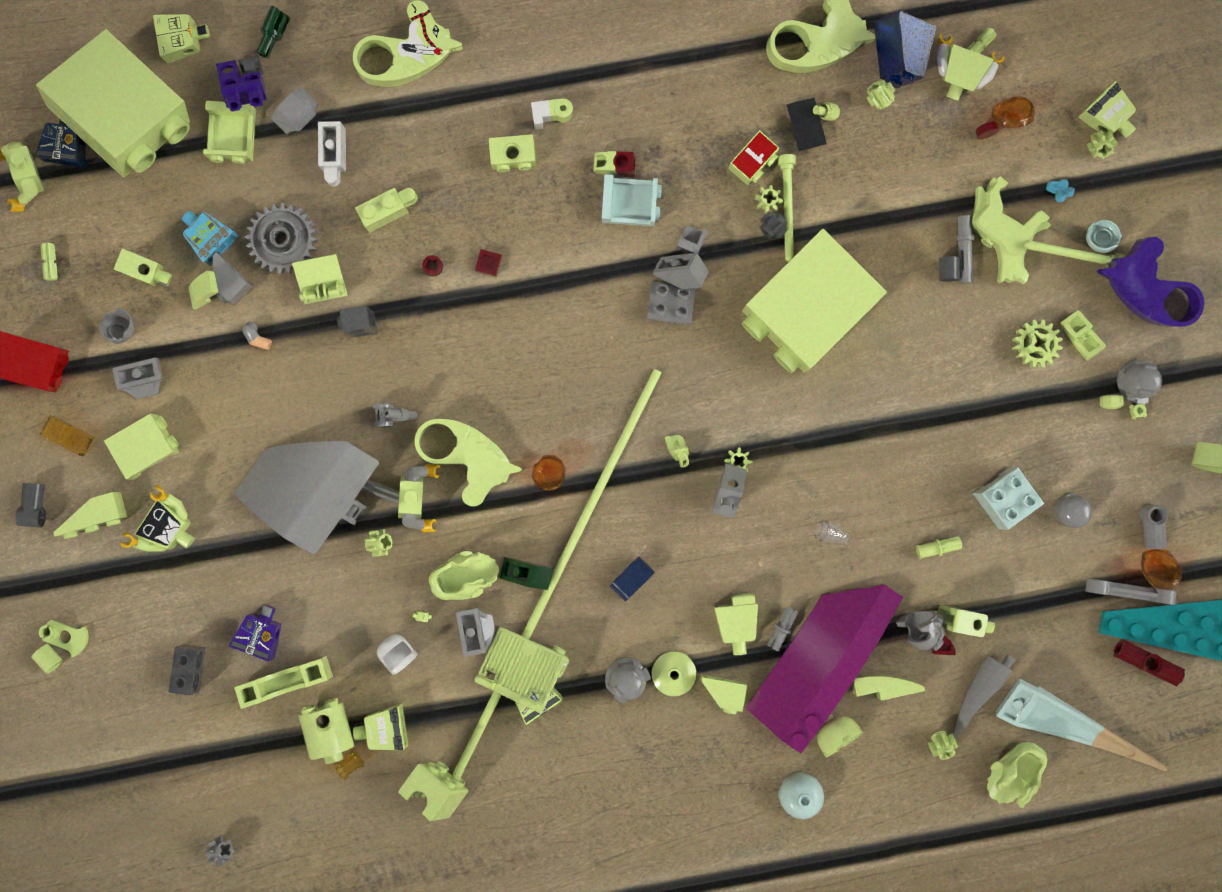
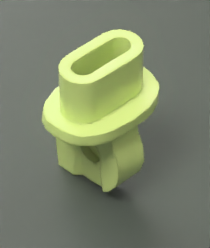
[665,435,689,467]

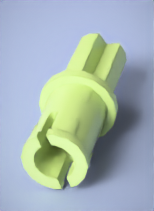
[916,537,962,559]

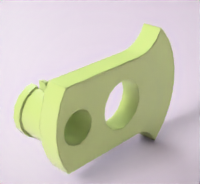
[39,619,89,658]

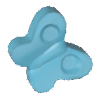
[1046,179,1075,202]

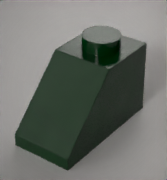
[500,557,553,590]

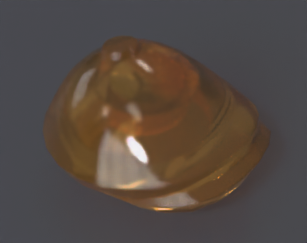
[992,96,1035,129]
[1141,549,1182,590]

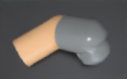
[243,322,272,350]

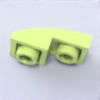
[189,271,219,309]

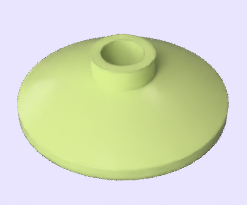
[652,651,696,696]

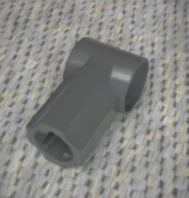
[15,483,46,528]

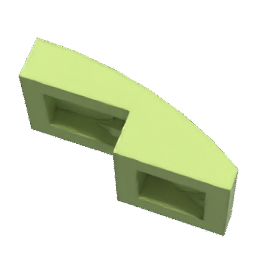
[1060,310,1106,361]

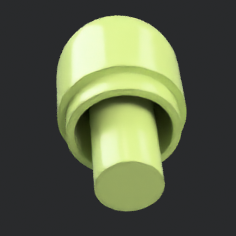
[813,102,840,121]

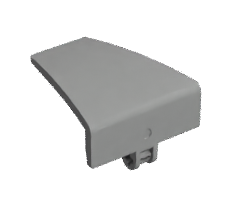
[234,441,379,554]

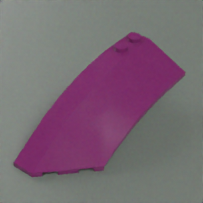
[745,584,903,754]

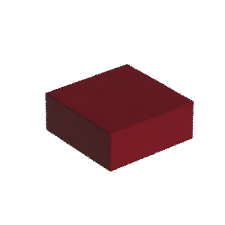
[475,249,503,277]

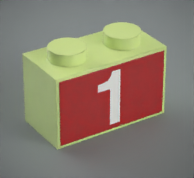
[728,130,779,186]

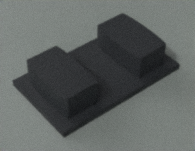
[787,97,827,151]

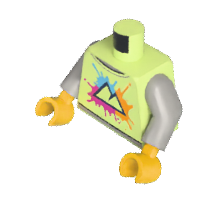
[398,464,440,533]

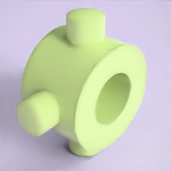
[1129,403,1148,420]
[413,611,432,622]

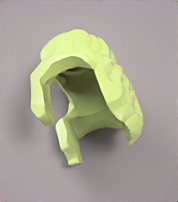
[429,551,499,600]
[987,742,1048,808]

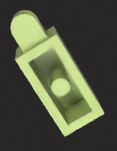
[355,188,418,232]

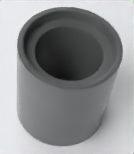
[939,256,960,282]

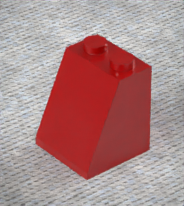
[0,331,69,393]

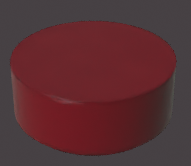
[975,121,999,139]

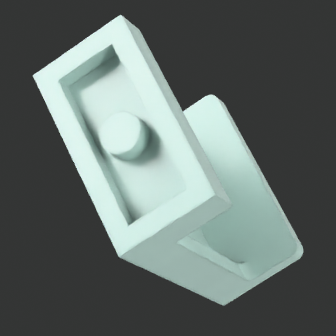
[602,174,662,226]

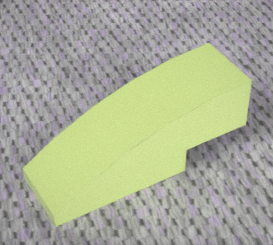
[851,673,925,701]

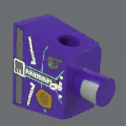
[229,604,282,662]

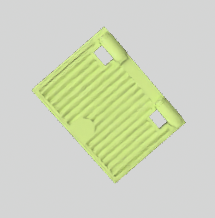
[475,626,567,714]

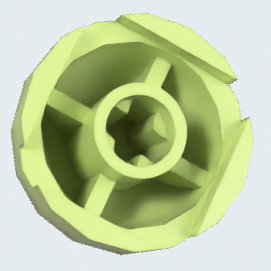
[817,714,863,758]

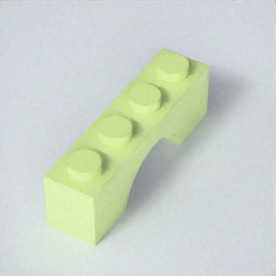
[234,656,333,709]

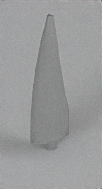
[953,655,1015,740]

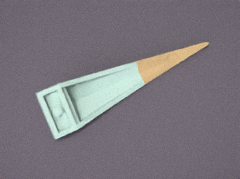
[996,678,1167,771]

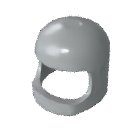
[1054,493,1093,528]

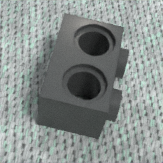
[337,306,378,338]
[168,644,206,695]

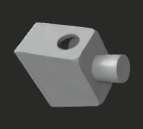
[712,463,747,518]

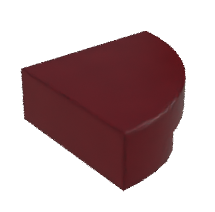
[932,635,956,656]

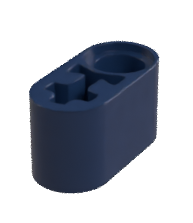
[609,556,655,601]

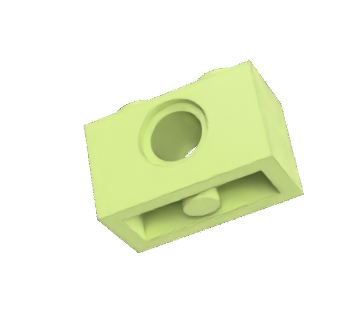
[489,134,536,172]

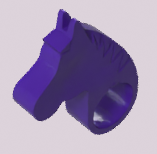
[1096,237,1204,327]

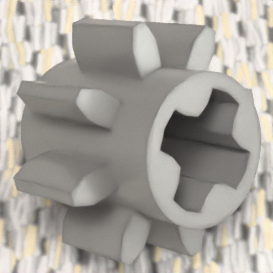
[204,836,235,867]

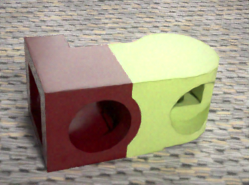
[593,151,636,177]

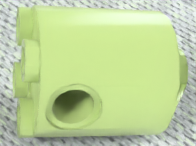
[298,698,354,764]

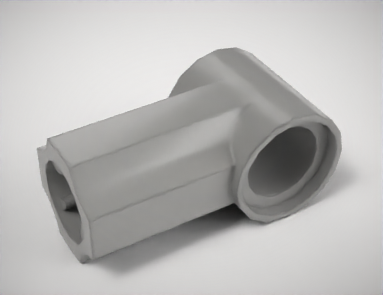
[1139,504,1168,549]

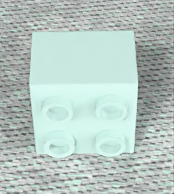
[972,467,1045,530]

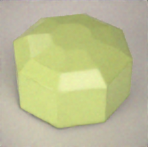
[1100,395,1124,409]

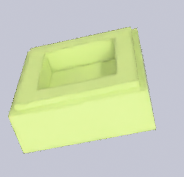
[730,593,755,606]

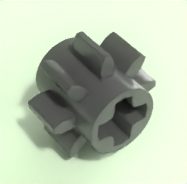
[760,212,787,239]

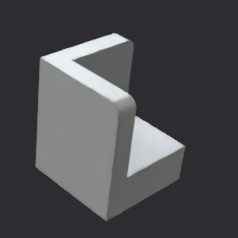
[676,226,708,254]

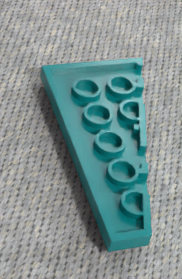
[1097,599,1222,661]

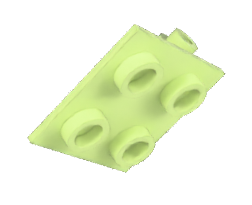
[292,254,348,304]

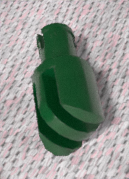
[256,6,291,59]

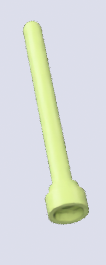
[778,154,796,262]
[1024,240,1125,267]

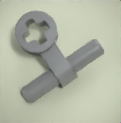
[373,404,418,427]

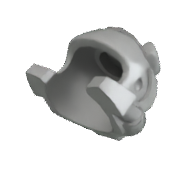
[1116,360,1162,404]
[896,610,945,652]
[605,658,651,703]

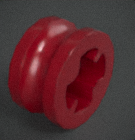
[422,255,443,277]

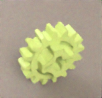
[1012,319,1063,368]

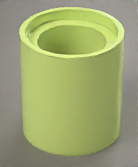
[31,644,63,674]

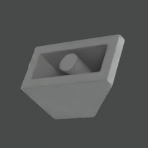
[213,252,253,305]
[653,253,709,289]

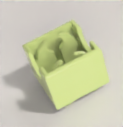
[398,761,468,821]

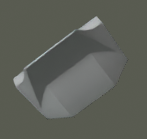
[271,87,319,136]
[112,357,163,399]
[456,608,496,657]

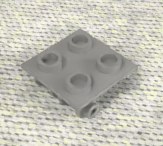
[647,281,695,326]

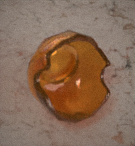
[532,455,566,491]

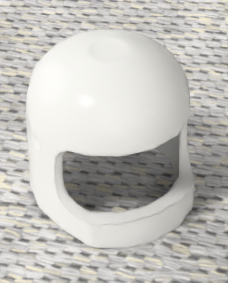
[377,634,418,675]

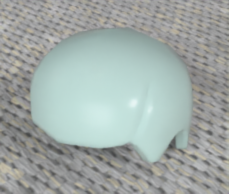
[1086,220,1122,254]

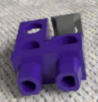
[216,56,267,112]

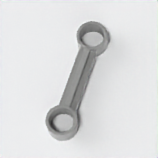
[1085,578,1177,605]

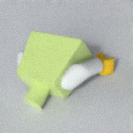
[937,33,1004,101]

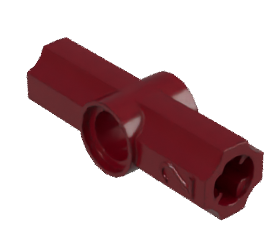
[1113,639,1185,687]

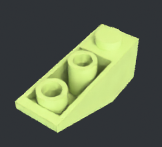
[53,492,128,539]

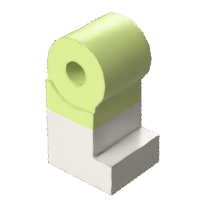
[531,99,573,130]

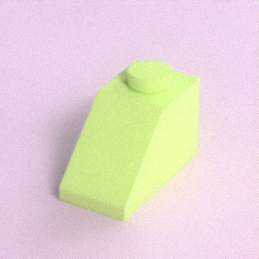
[700,674,747,714]

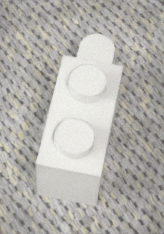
[318,121,346,187]

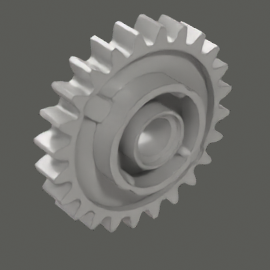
[245,203,319,275]

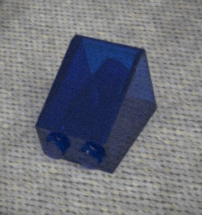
[874,10,937,88]

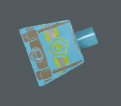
[182,211,239,266]

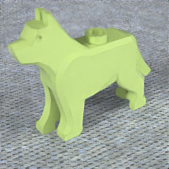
[971,176,1051,285]

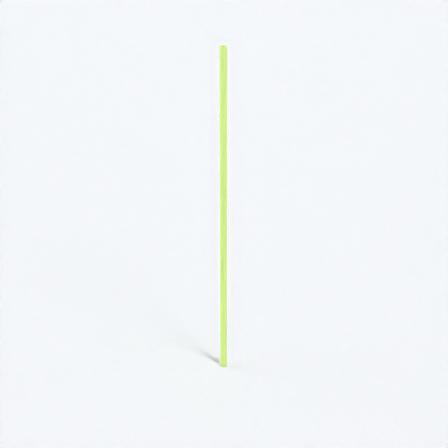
[452,369,662,778]

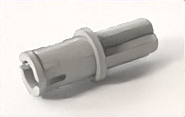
[766,607,798,651]

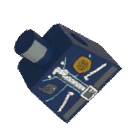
[35,119,86,168]

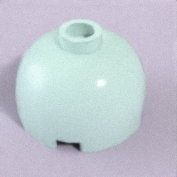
[778,772,824,820]

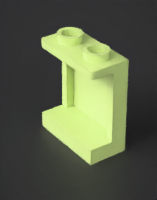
[203,101,256,164]
[104,413,179,480]

